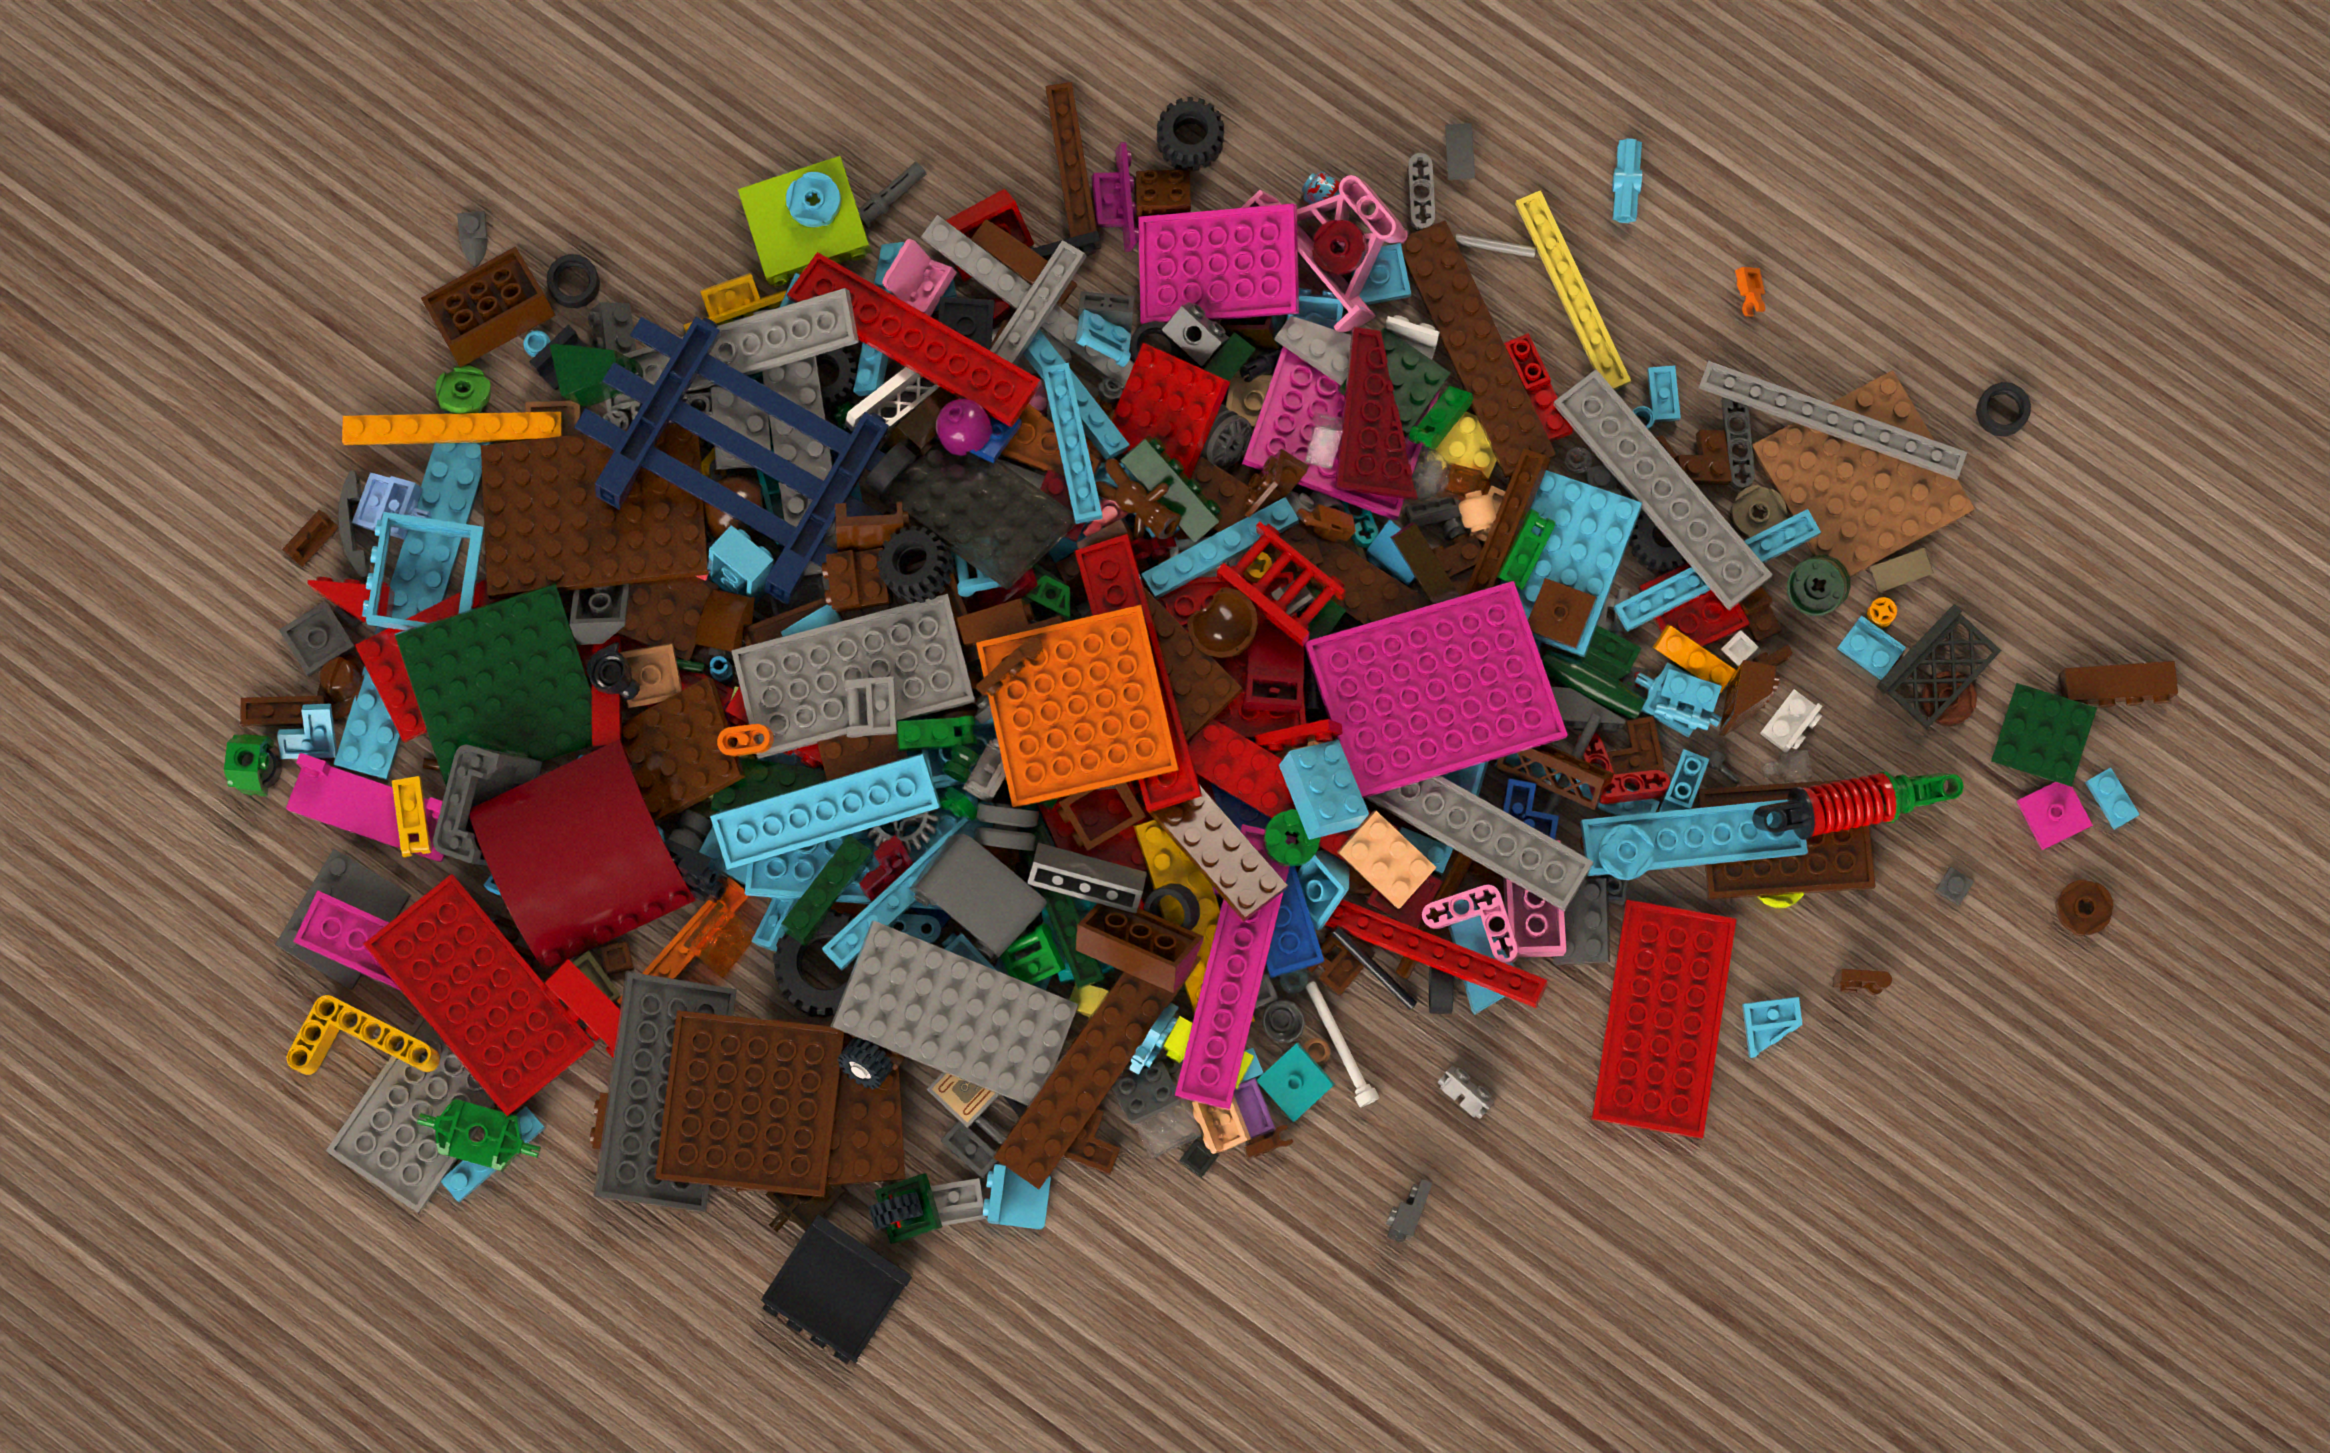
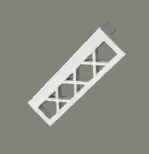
[845,367,940,432]

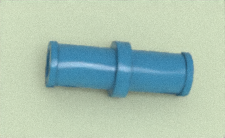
[710,656,733,685]

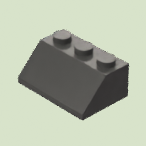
[570,584,631,645]

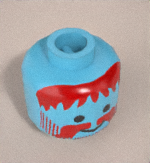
[1301,172,1340,205]

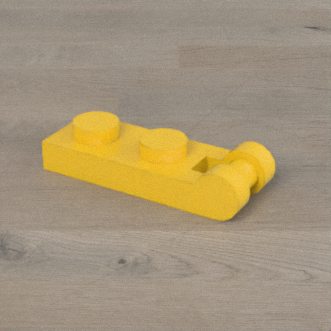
[392,776,432,858]

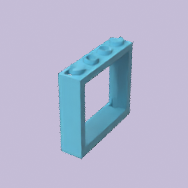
[362,512,484,630]

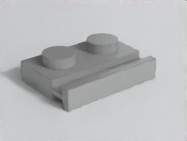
[931,1178,986,1226]

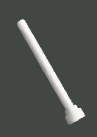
[1306,981,1380,1108]

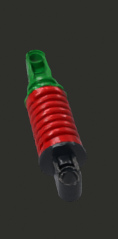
[1752,771,1964,840]

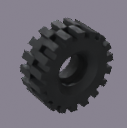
[1629,509,1687,574]

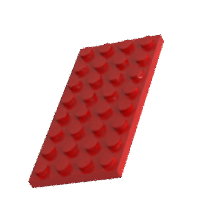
[363,874,595,1116]
[1591,900,1737,1139]

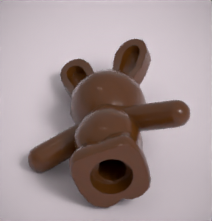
[1095,458,1181,540]

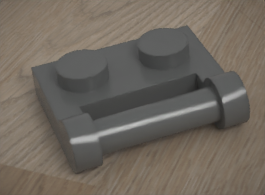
[941,1114,1006,1179]

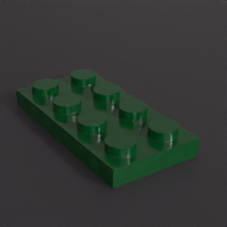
[711,757,827,812]

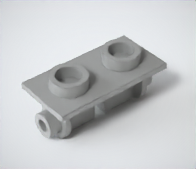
[1437,1065,1494,1119]

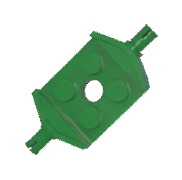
[417,1099,541,1172]

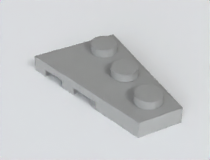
[1274,316,1351,385]

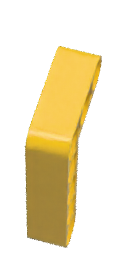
[287,995,440,1075]

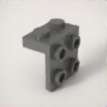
[1112,1061,1181,1124]

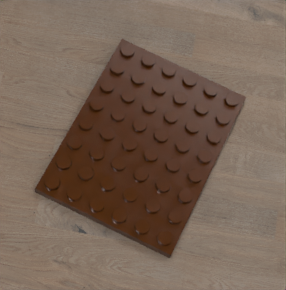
[481,423,709,600]

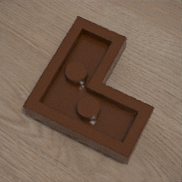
[1674,430,1732,485]
[1607,716,1665,775]
[1063,1109,1120,1175]

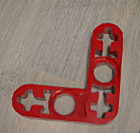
[1575,733,1670,804]

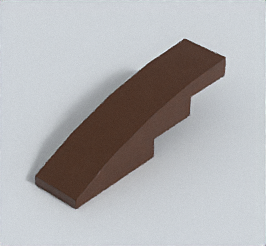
[970,219,1077,307]

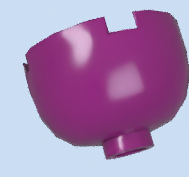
[936,399,992,456]

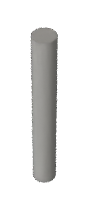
[1455,234,1536,258]

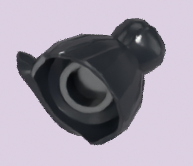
[587,642,640,700]

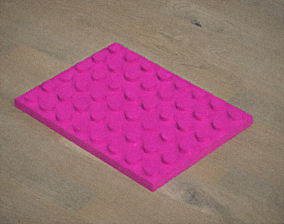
[1304,581,1568,798]

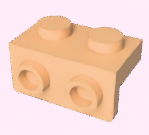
[1192,1095,1251,1154]

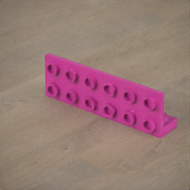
[286,753,445,862]

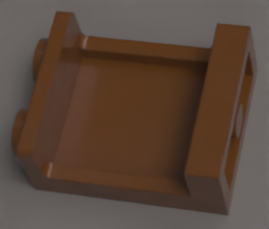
[835,502,909,552]

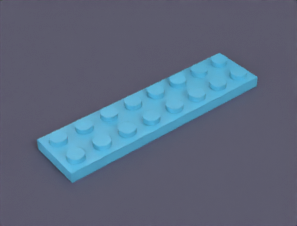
[710,753,941,869]
[1580,799,1808,876]

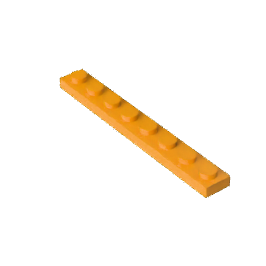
[342,412,563,445]

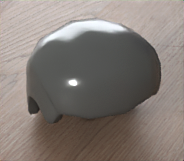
[1262,1000,1305,1043]

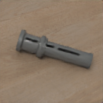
[858,161,927,229]

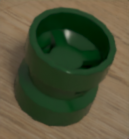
[942,744,979,783]

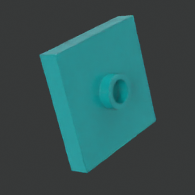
[1256,1043,1335,1122]

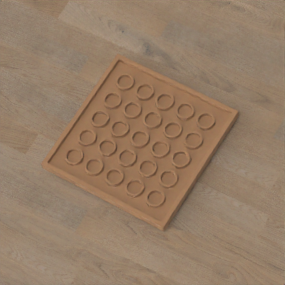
[1752,370,1975,577]

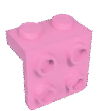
[883,239,957,316]

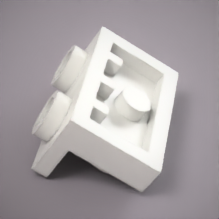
[1760,689,1823,753]

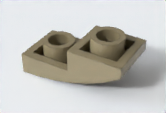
[1870,548,1934,593]

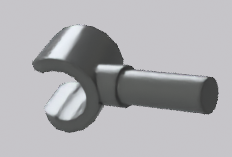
[1707,751,1740,784]

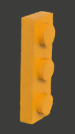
[1652,624,1736,693]

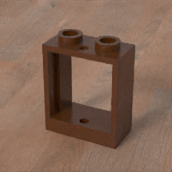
[1057,783,1146,851]

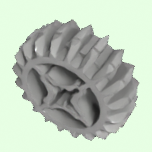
[867,809,938,854]

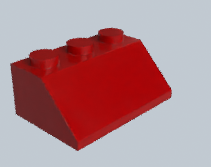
[945,188,1034,282]

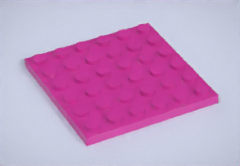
[1242,346,1441,521]

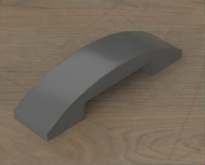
[338,471,371,583]

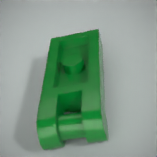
[1408,386,1473,449]
[1497,508,1556,590]
[897,716,977,751]

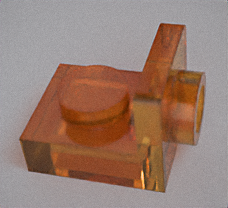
[1443,464,1490,497]

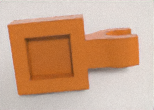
[1735,267,1765,317]

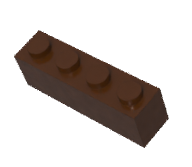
[2059,661,2178,708]

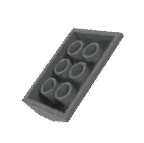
[275,849,411,990]

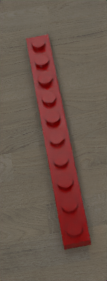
[1325,899,1548,1008]

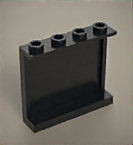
[760,1214,912,1364]

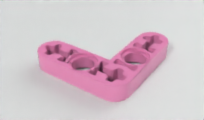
[1422,885,1519,964]

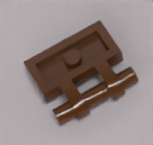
[1305,931,1376,996]

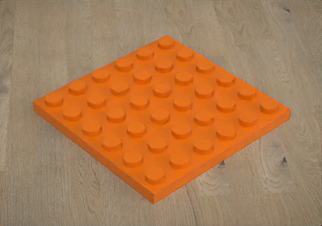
[976,605,1179,808]

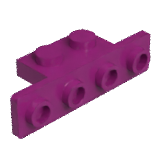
[1091,142,1139,252]

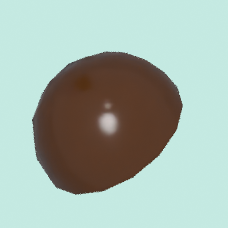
[704,475,763,542]
[1187,587,1258,659]

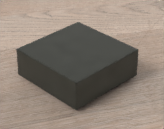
[1179,1139,1218,1178]

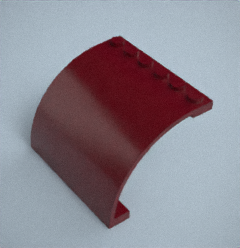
[469,739,696,971]

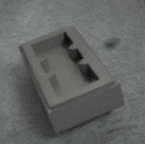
[1404,495,1460,527]

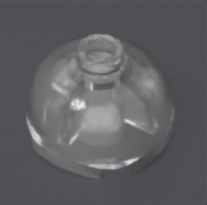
[1412,444,1449,500]

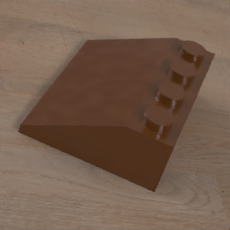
[421,246,556,368]

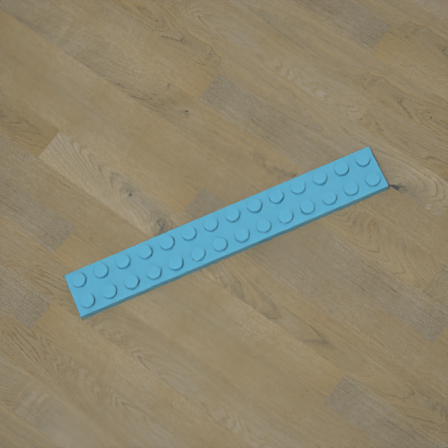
[334,411,494,780]

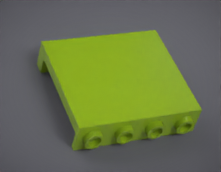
[738,156,872,286]

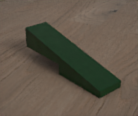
[1204,332,1255,381]

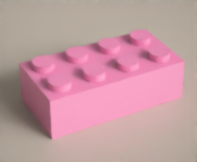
[1503,840,1566,958]

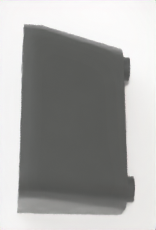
[433,745,542,866]
[909,834,1047,959]

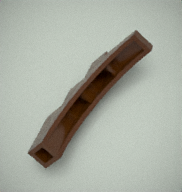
[957,598,1068,647]

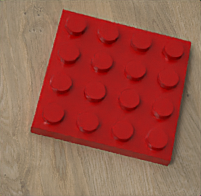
[1111,343,1230,479]

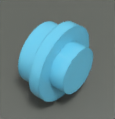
[523,330,550,357]

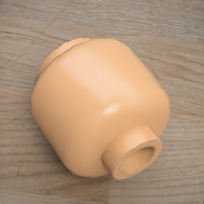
[1458,490,1496,532]

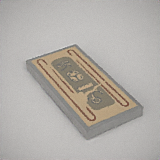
[927,1072,1000,1129]

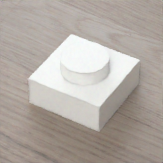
[1721,630,1761,667]

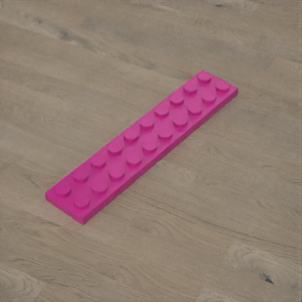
[1175,824,1297,1110]

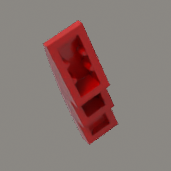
[592,636,623,749]

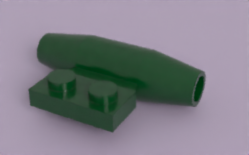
[1542,625,1646,719]

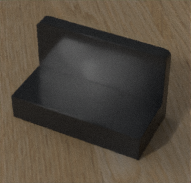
[529,324,588,390]

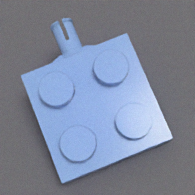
[352,472,431,540]

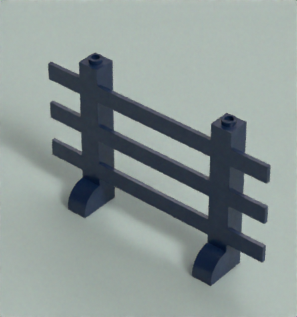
[574,316,920,605]

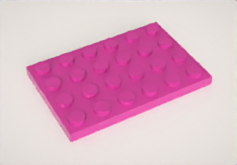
[1138,204,1299,325]

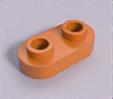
[717,724,774,756]

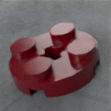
[1312,220,1368,276]

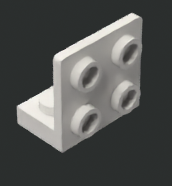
[1385,315,1440,360]

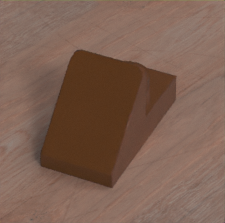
[1055,553,1088,605]
[1740,586,1782,643]

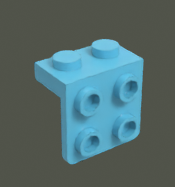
[983,1164,1051,1230]

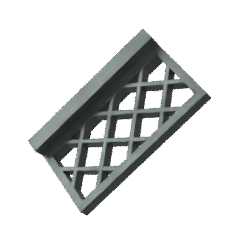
[1876,604,2002,730]

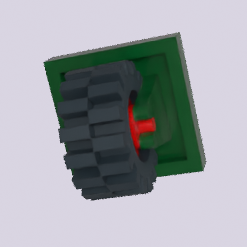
[868,1173,942,1244]

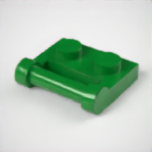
[1000,923,1066,985]

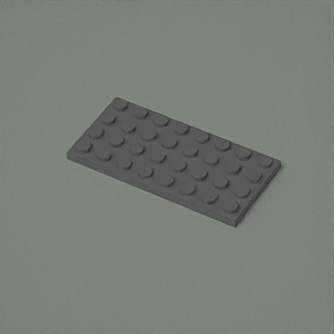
[593,972,737,1212]

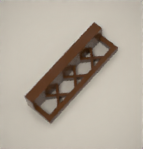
[1496,744,1614,810]

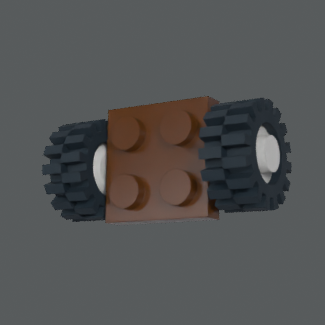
[838,1035,905,1089]

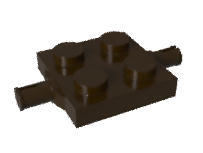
[765,1185,845,1233]

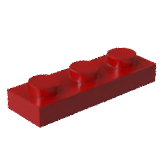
[1255,719,1343,753]

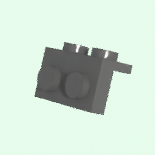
[588,302,636,354]

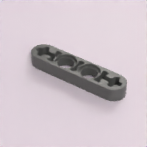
[1721,397,1755,491]

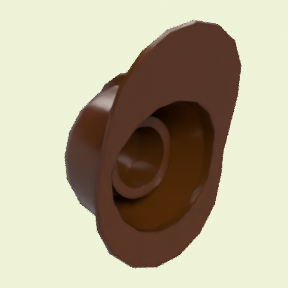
[317,655,364,719]

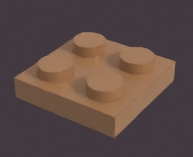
[619,643,683,708]

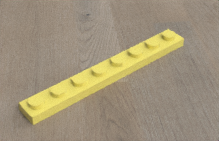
[1515,190,1631,390]

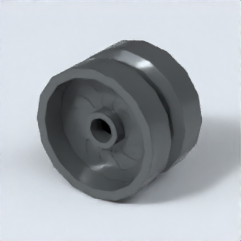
[973,803,1039,851]

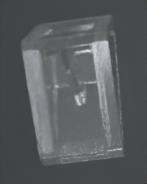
[1305,411,1343,469]

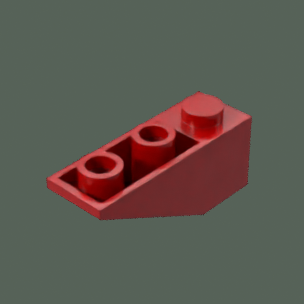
[307,577,395,623]

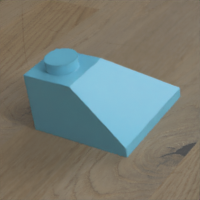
[1297,850,1350,930]

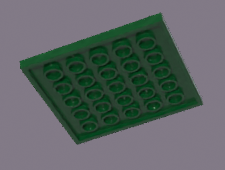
[395,583,592,786]

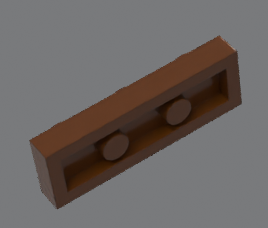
[240,695,326,727]

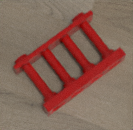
[1217,521,1345,647]

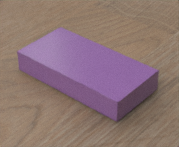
[1234,1077,1276,1139]

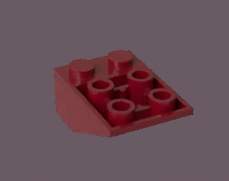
[1243,628,1304,714]

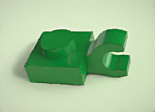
[938,786,977,821]

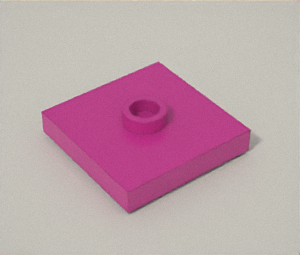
[2016,782,2093,850]

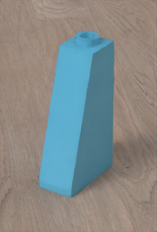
[1446,897,1514,1015]

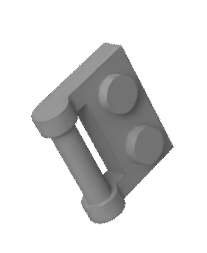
[844,676,897,738]

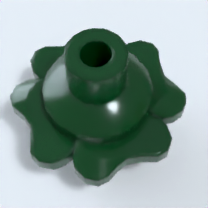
[831,400,856,433]

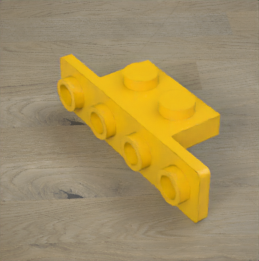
[683,273,786,332]

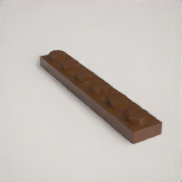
[1045,82,1097,238]
[1463,448,1551,596]

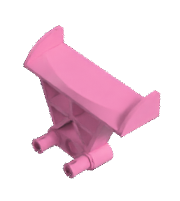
[1241,175,1408,332]

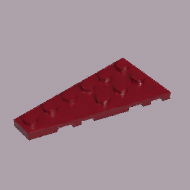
[1335,327,1418,500]

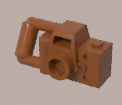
[1296,504,1356,542]

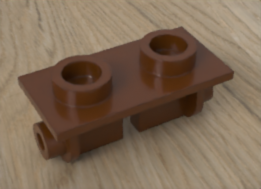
[282,510,339,568]

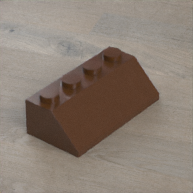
[1719,660,1780,736]
[1076,903,1204,993]

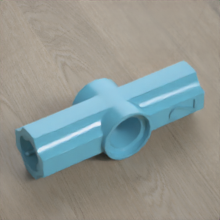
[1612,138,1642,223]

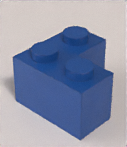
[1502,779,1559,840]

